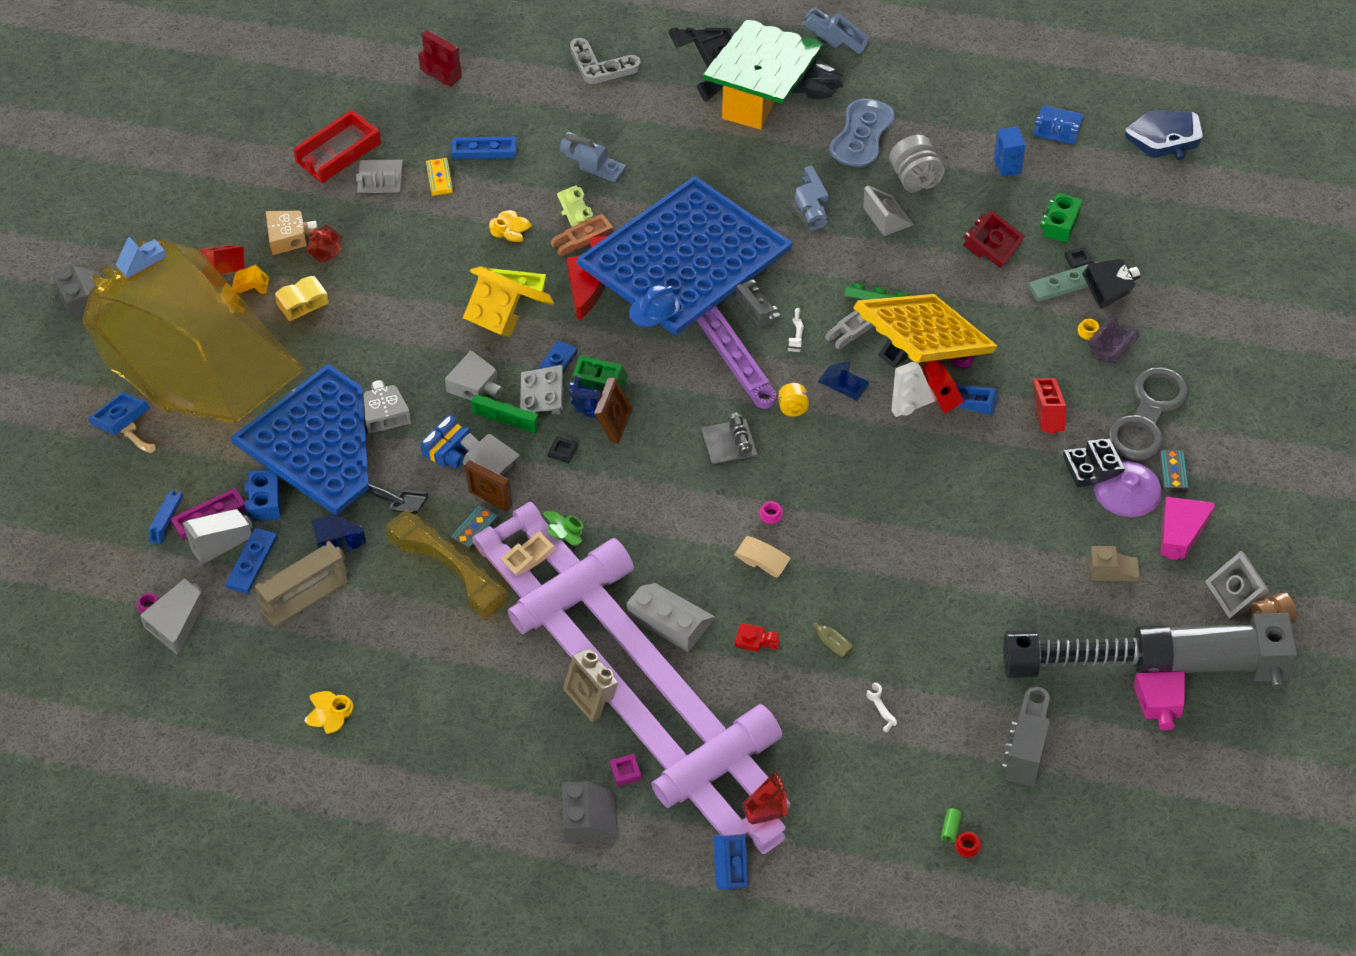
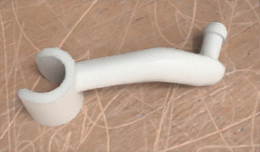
[788,308,804,352]
[866,683,897,733]

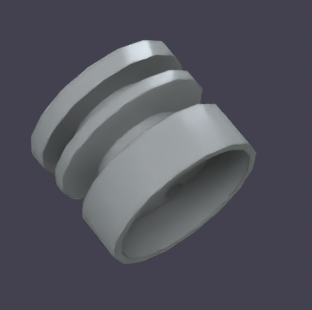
[889,135,945,193]

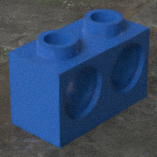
[994,126,1026,176]
[245,469,281,521]

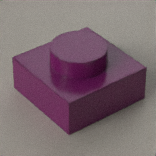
[609,754,641,787]

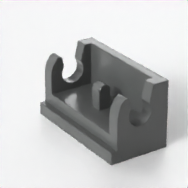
[736,280,780,327]

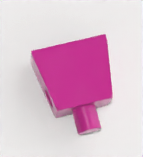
[1134,671,1185,730]

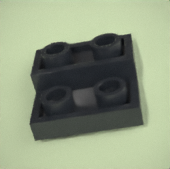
[1063,439,1125,487]

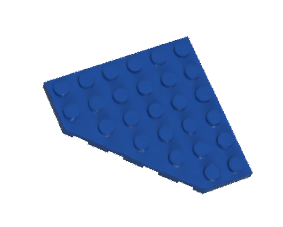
[231,364,369,515]

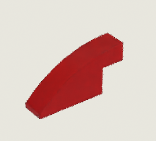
[567,236,607,320]

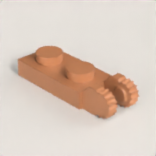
[551,214,613,257]

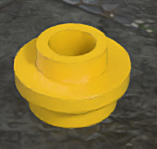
[1077,319,1100,340]

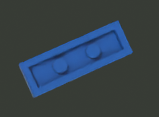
[452,137,516,159]

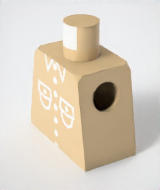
[266,211,318,255]

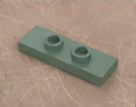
[1028,264,1088,302]

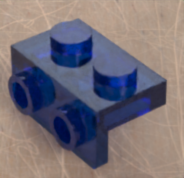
[569,375,601,418]

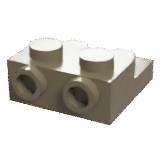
[563,649,618,722]

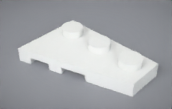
[892,361,935,417]

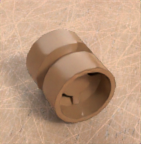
[1250,592,1297,623]

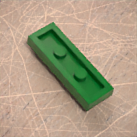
[844,283,909,300]
[471,394,539,434]

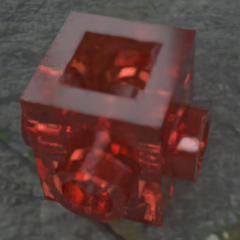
[306,224,343,263]

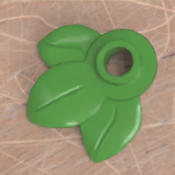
[543,511,583,546]

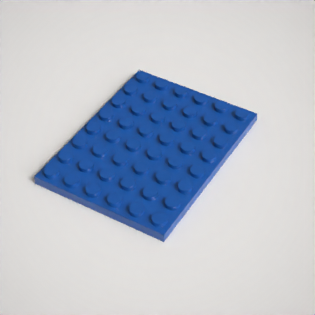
[576,176,793,336]

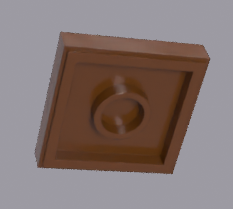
[594,378,632,443]
[465,460,512,511]

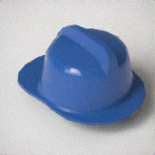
[629,285,680,327]

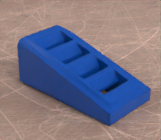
[956,385,999,416]

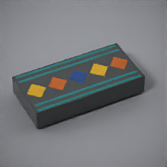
[1159,450,1189,492]
[450,505,499,552]

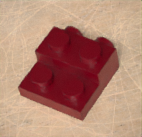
[418,30,462,87]
[963,209,1025,268]

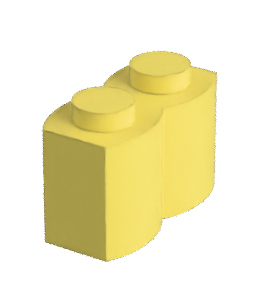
[275,276,328,321]

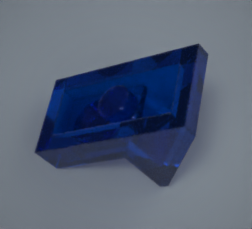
[818,361,869,401]

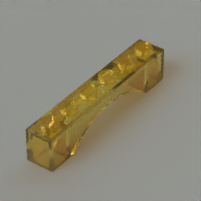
[385,509,507,621]

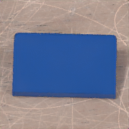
[713,834,749,889]

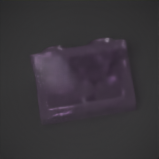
[1088,316,1140,364]

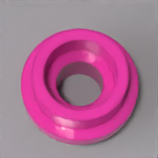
[759,501,783,524]

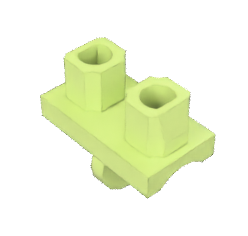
[557,185,593,227]

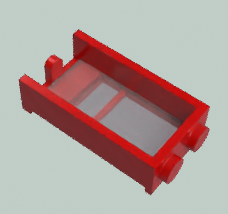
[293,110,381,184]

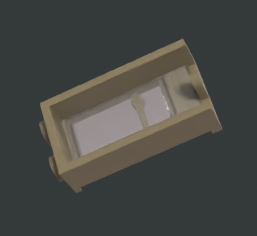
[255,541,348,628]

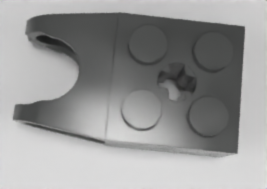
[1001,687,1050,787]

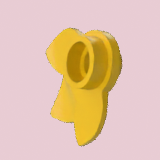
[489,210,532,242]
[305,691,354,734]

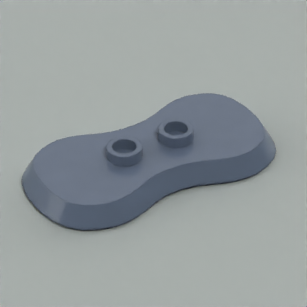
[830,99,895,168]

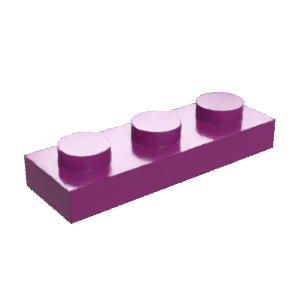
[171,488,245,540]

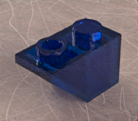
[311,515,366,550]

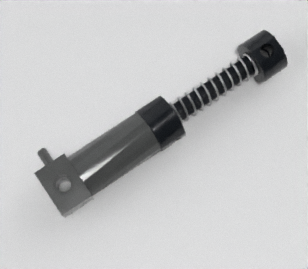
[1003,613,1297,688]

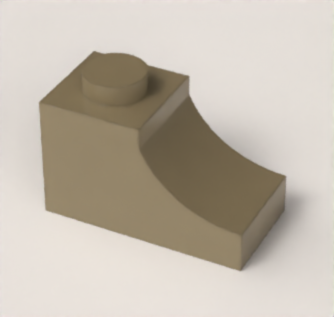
[1088,546,1140,581]

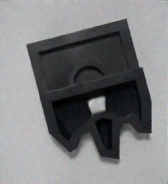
[792,59,843,99]

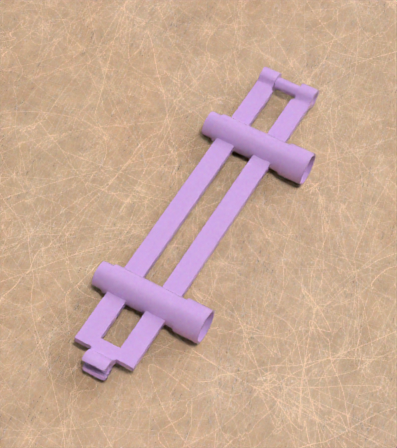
[472,502,790,854]

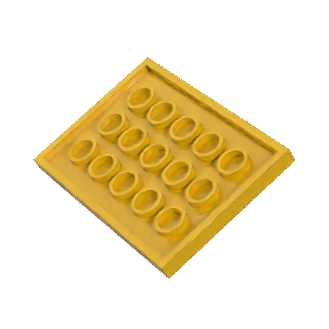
[854,294,997,363]

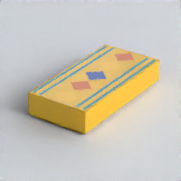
[426,158,453,196]

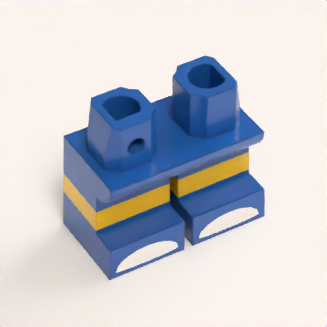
[420,414,470,469]

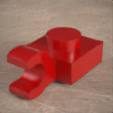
[735,623,780,652]

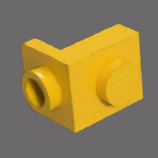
[232,265,269,294]

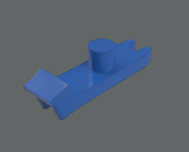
[148,489,183,544]

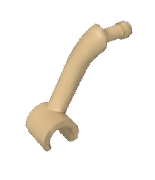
[120,422,156,453]

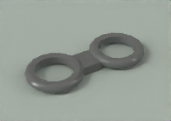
[1107,367,1189,461]

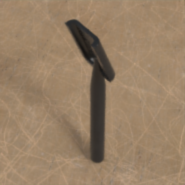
[366,484,428,514]

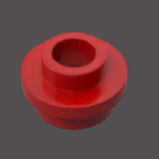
[955,832,981,858]

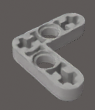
[570,38,641,84]

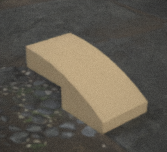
[501,531,556,576]
[734,536,791,578]

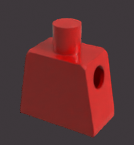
[921,360,964,414]

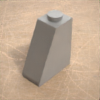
[183,509,253,565]
[140,578,204,655]

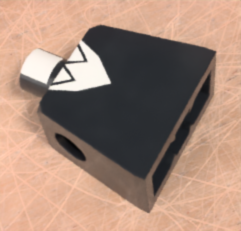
[1082,259,1140,309]

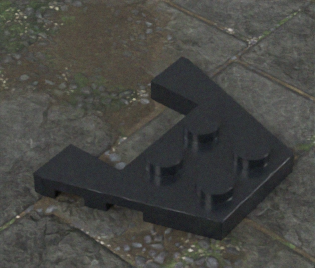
[668,28,733,102]

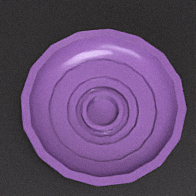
[1093,461,1162,518]

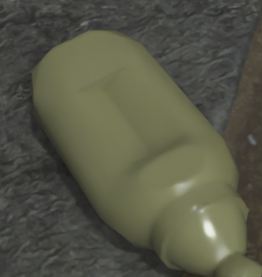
[813,622,853,658]

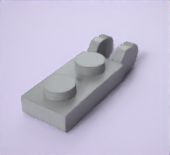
[826,310,874,350]

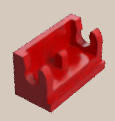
[197,245,245,275]

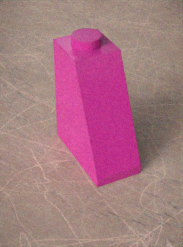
[1160,497,1214,560]

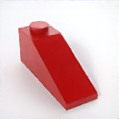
[1033,378,1066,434]

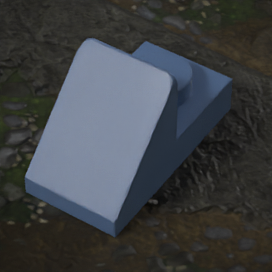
[116,237,167,278]

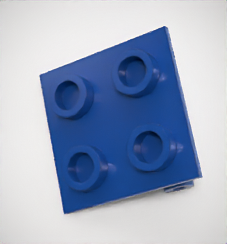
[1033,105,1083,145]

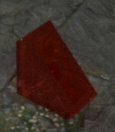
[742,771,788,825]

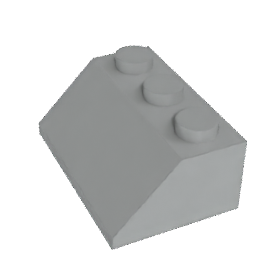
[627,583,716,652]

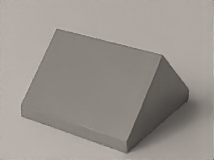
[863,185,914,236]
[1205,551,1268,619]

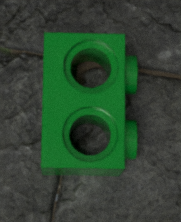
[1040,192,1082,243]
[573,355,628,391]

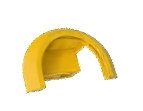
[463,266,554,337]

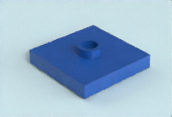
[88,392,150,435]

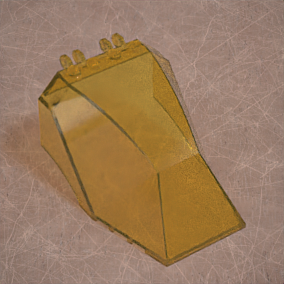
[82,239,305,424]

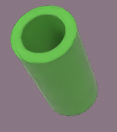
[941,808,962,843]

